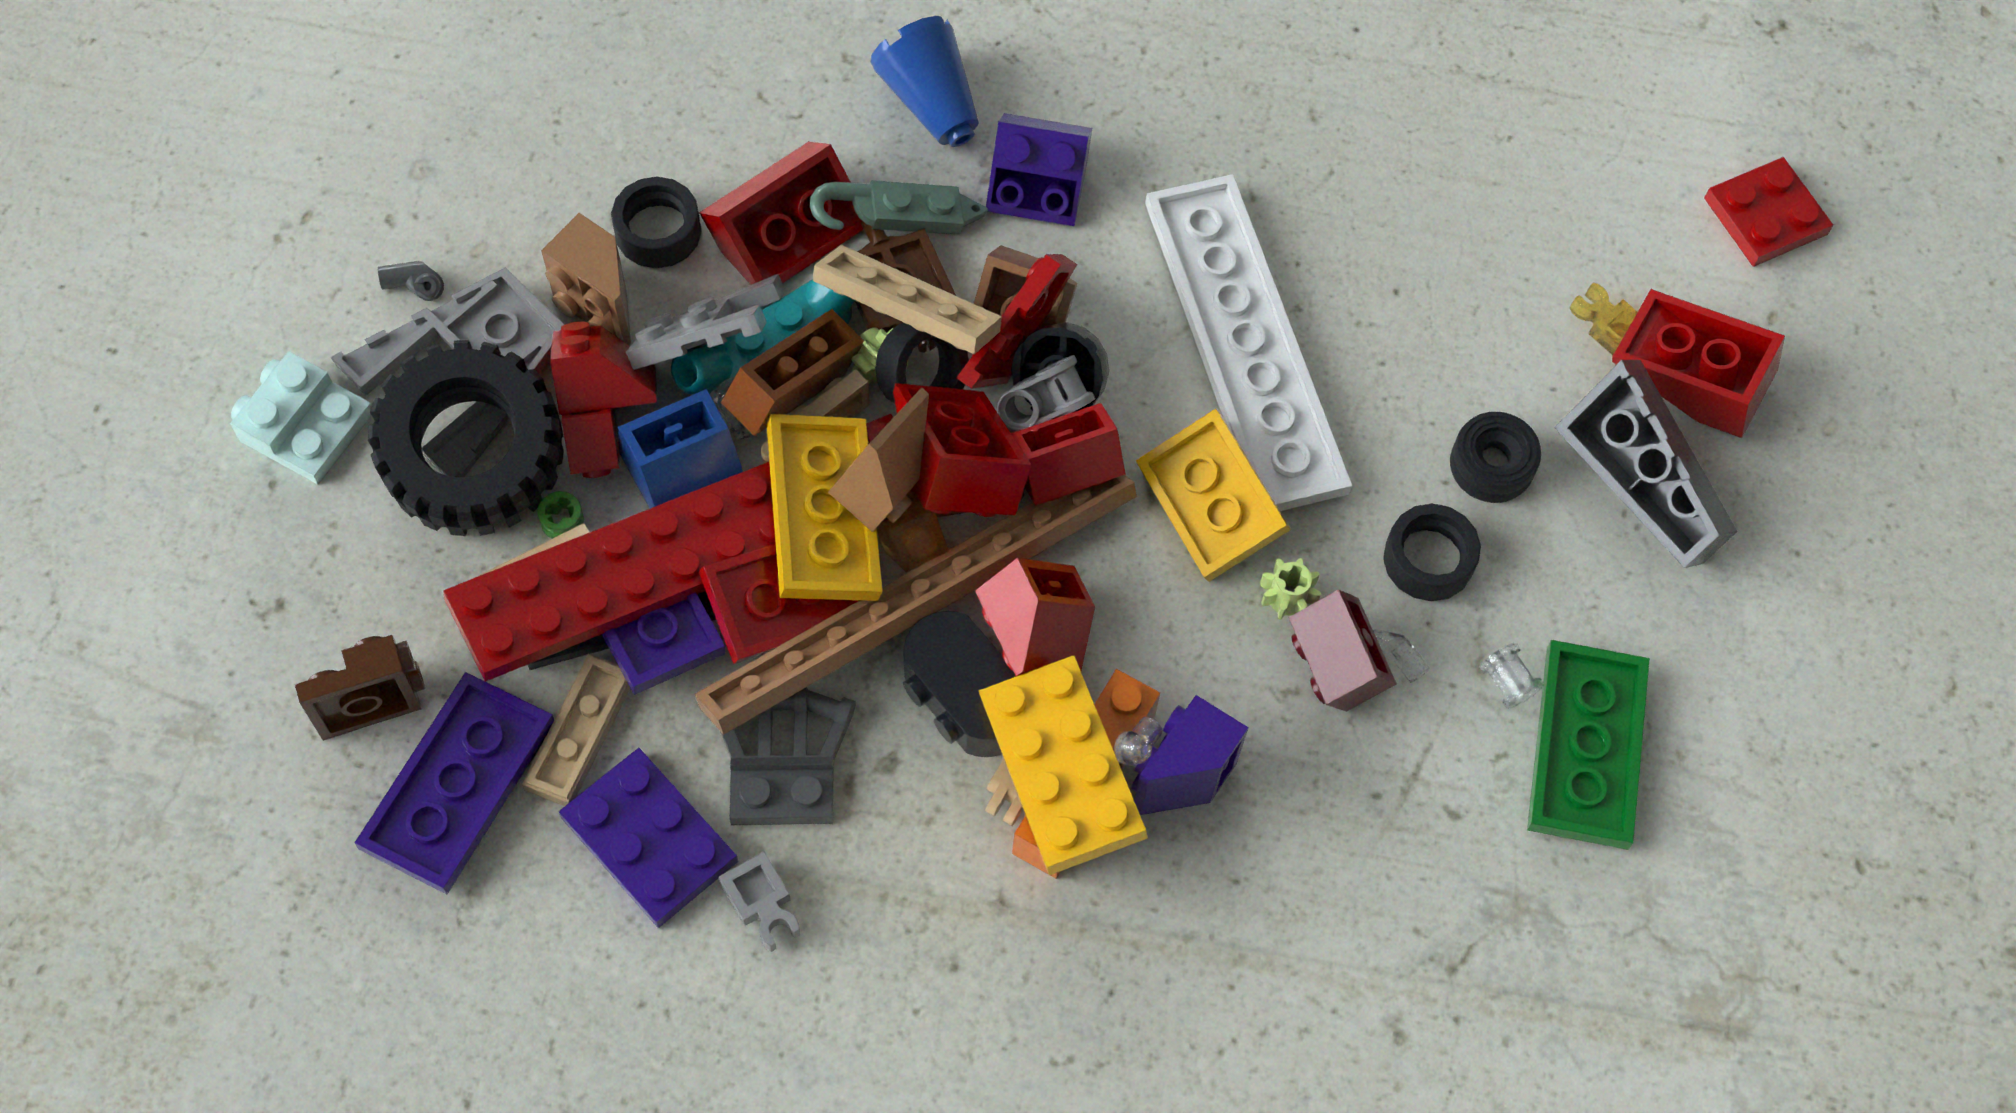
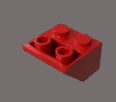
[1011,403,1126,506]
[975,558,1095,676]

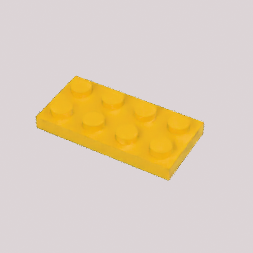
[767,414,883,601]
[978,655,1148,875]

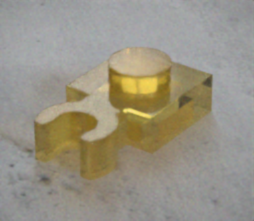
[1570,282,1637,356]

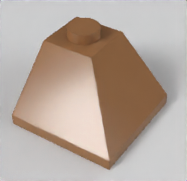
[974,245,1078,328]
[828,388,929,532]

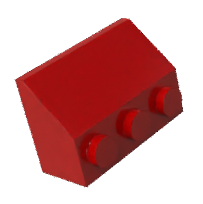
[699,141,863,285]

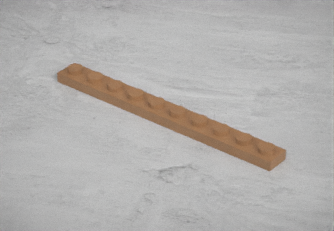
[695,475,1137,735]

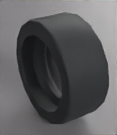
[611,176,702,268]
[875,323,969,404]
[1383,503,1481,601]

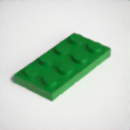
[1527,640,1650,850]

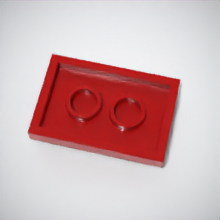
[698,544,860,664]

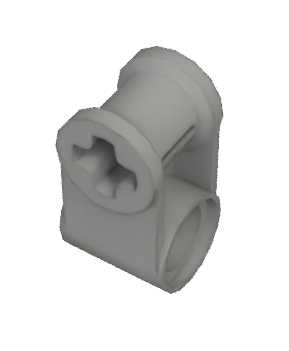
[997,355,1095,431]

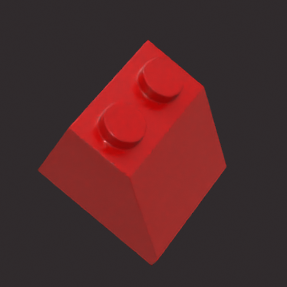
[550,321,657,415]

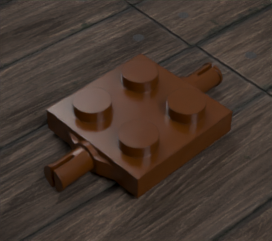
[855,221,956,353]

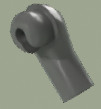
[378,261,444,301]

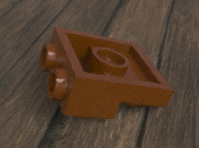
[295,635,425,740]

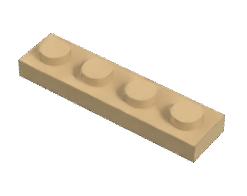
[813,245,1002,354]

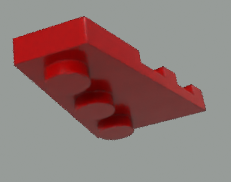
[957,254,1078,389]

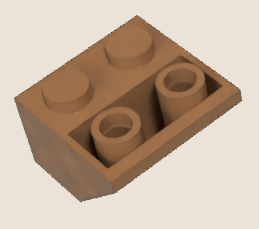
[541,213,631,345]

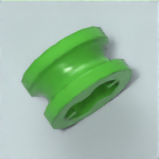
[537,491,584,539]

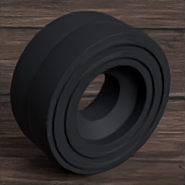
[1450,412,1541,503]

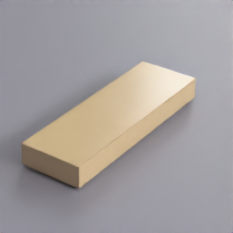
[522,653,630,806]

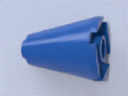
[870,16,979,147]

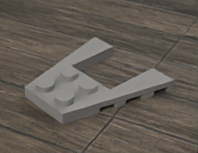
[331,267,565,477]

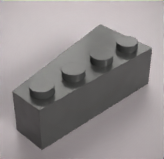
[1554,360,1737,568]

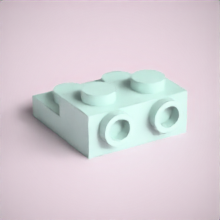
[230,351,372,484]

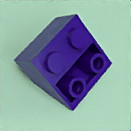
[986,113,1093,226]
[1131,695,1249,815]

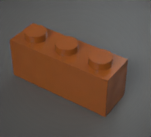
[721,309,864,436]

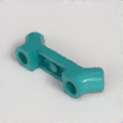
[670,279,856,405]

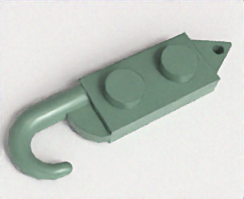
[810,180,988,235]

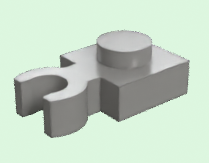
[719,852,800,952]

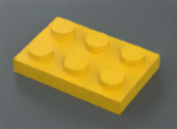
[1135,408,1291,582]

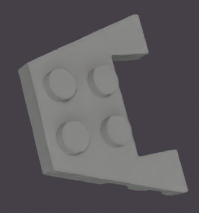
[626,274,785,370]

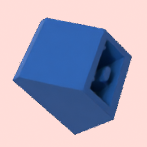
[618,389,743,508]

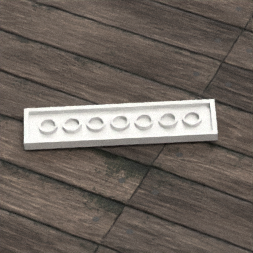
[1145,174,1352,511]

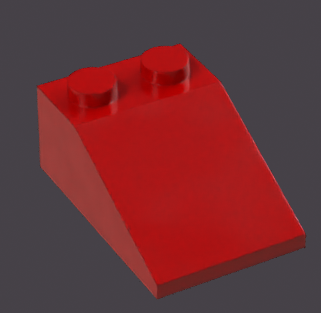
[1612,289,1785,438]
[893,383,1032,517]

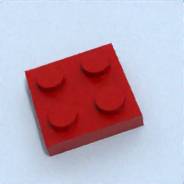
[1704,157,1833,267]

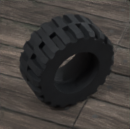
[368,340,564,536]

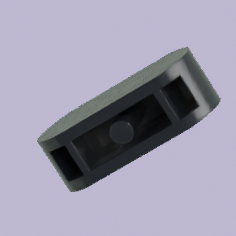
[903,611,1016,757]

